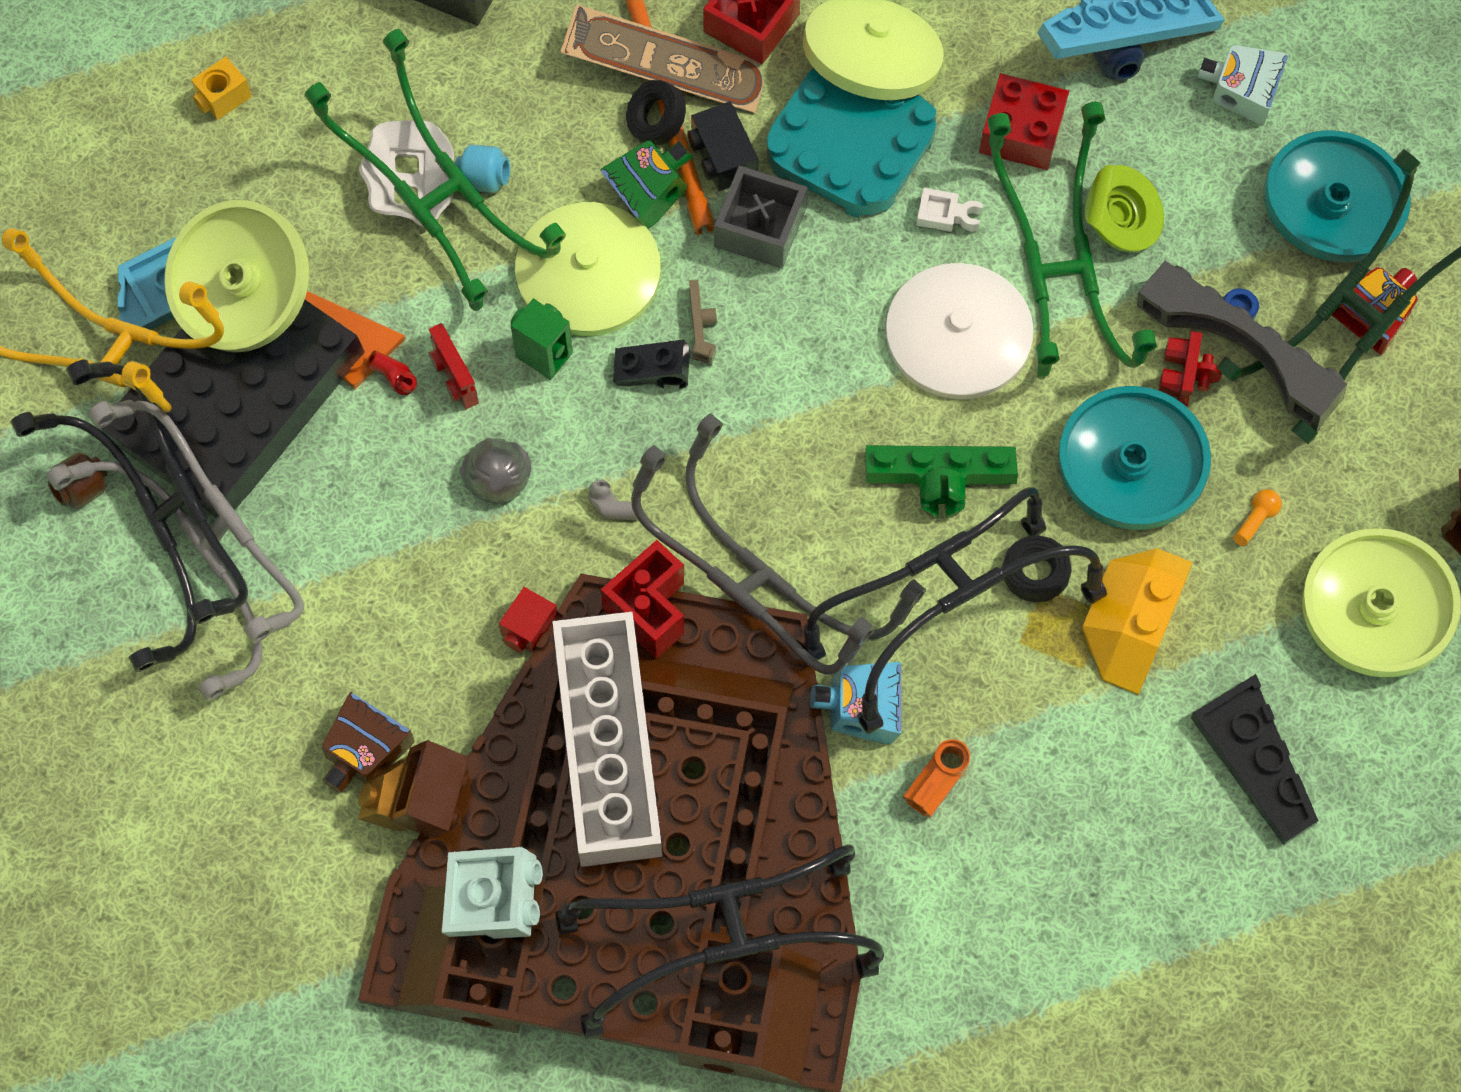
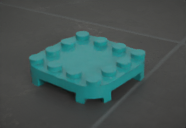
[767,68,936,218]

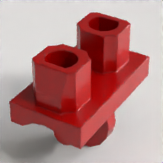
[1158,331,1222,406]

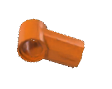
[903,739,970,818]

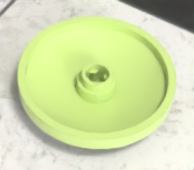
[802,0,944,100]
[165,200,309,352]
[515,202,661,336]
[1302,528,1461,677]

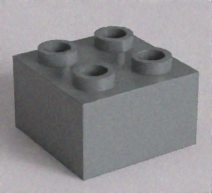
[714,165,808,269]

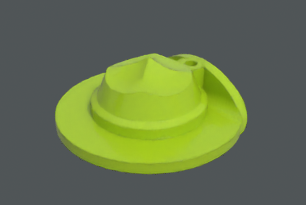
[1085,165,1164,253]

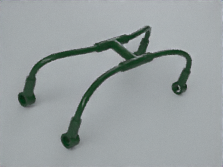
[1216,149,1461,444]

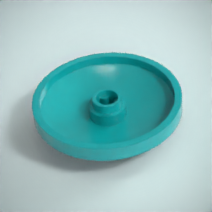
[1264,130,1411,263]
[1058,386,1211,530]

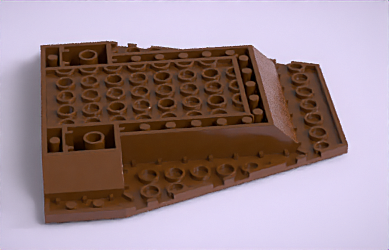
[358,574,861,1092]

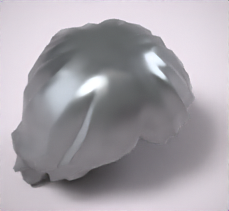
[459,438,532,503]

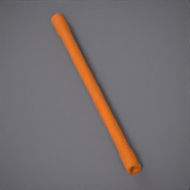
[625,0,715,235]

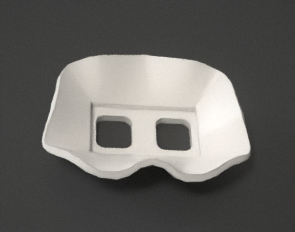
[359,120,454,227]

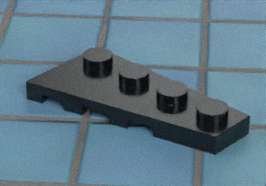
[1191,674,1319,845]

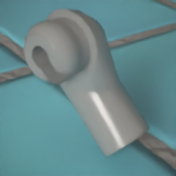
[588,480,637,521]

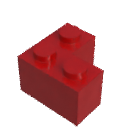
[601,540,684,659]

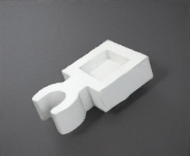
[916,188,983,232]

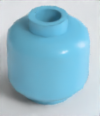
[455,144,510,193]

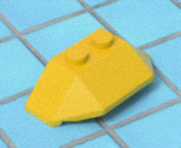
[1082,548,1193,695]

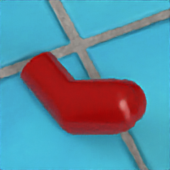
[367,350,417,395]

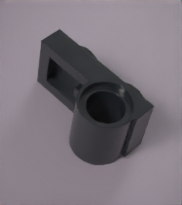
[613,339,690,389]

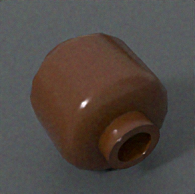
[47,452,108,508]

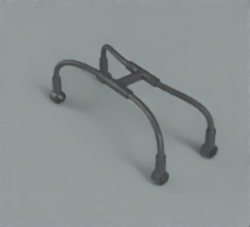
[631,413,926,675]

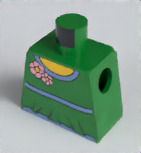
[600,140,693,229]

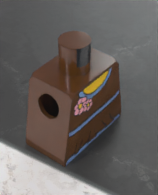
[322,692,415,794]

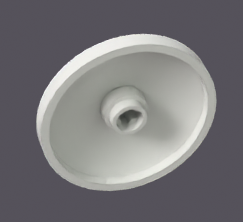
[886,263,1033,399]

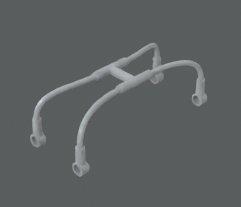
[46,400,304,701]

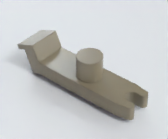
[689,280,717,366]

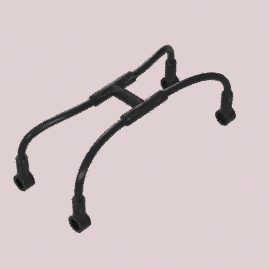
[10,359,248,672]
[800,487,1107,734]
[555,844,884,1040]

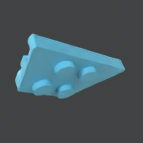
[118,237,176,336]

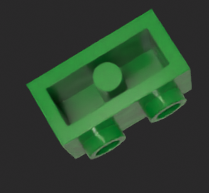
[510,298,573,380]

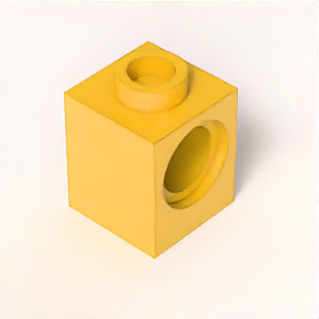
[191,56,252,120]

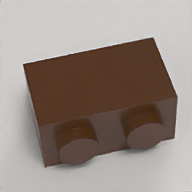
[389,740,469,838]

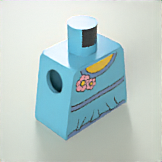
[810,662,901,744]

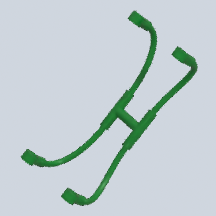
[304,29,566,311]
[987,102,1157,380]

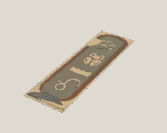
[560,4,764,113]

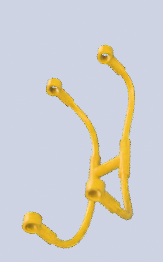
[0,228,224,412]

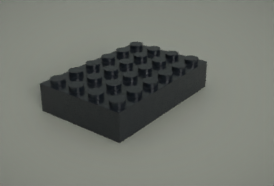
[100,300,365,518]

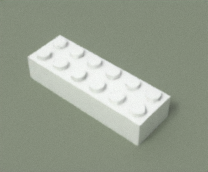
[552,612,662,867]

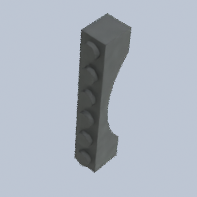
[1137,260,1347,431]

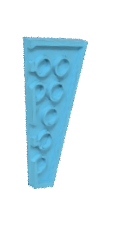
[1037,0,1225,59]

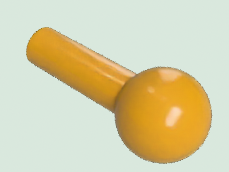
[1234,489,1282,546]

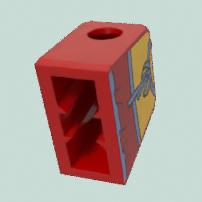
[1332,267,1418,356]

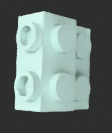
[442,847,543,939]

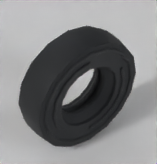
[626,80,686,145]
[1002,535,1072,603]

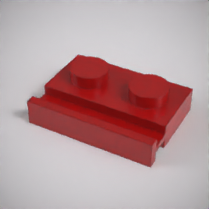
[428,323,479,410]

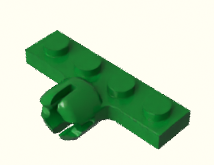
[865,445,1018,518]

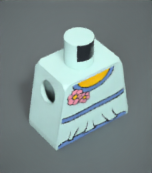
[1198,45,1289,126]

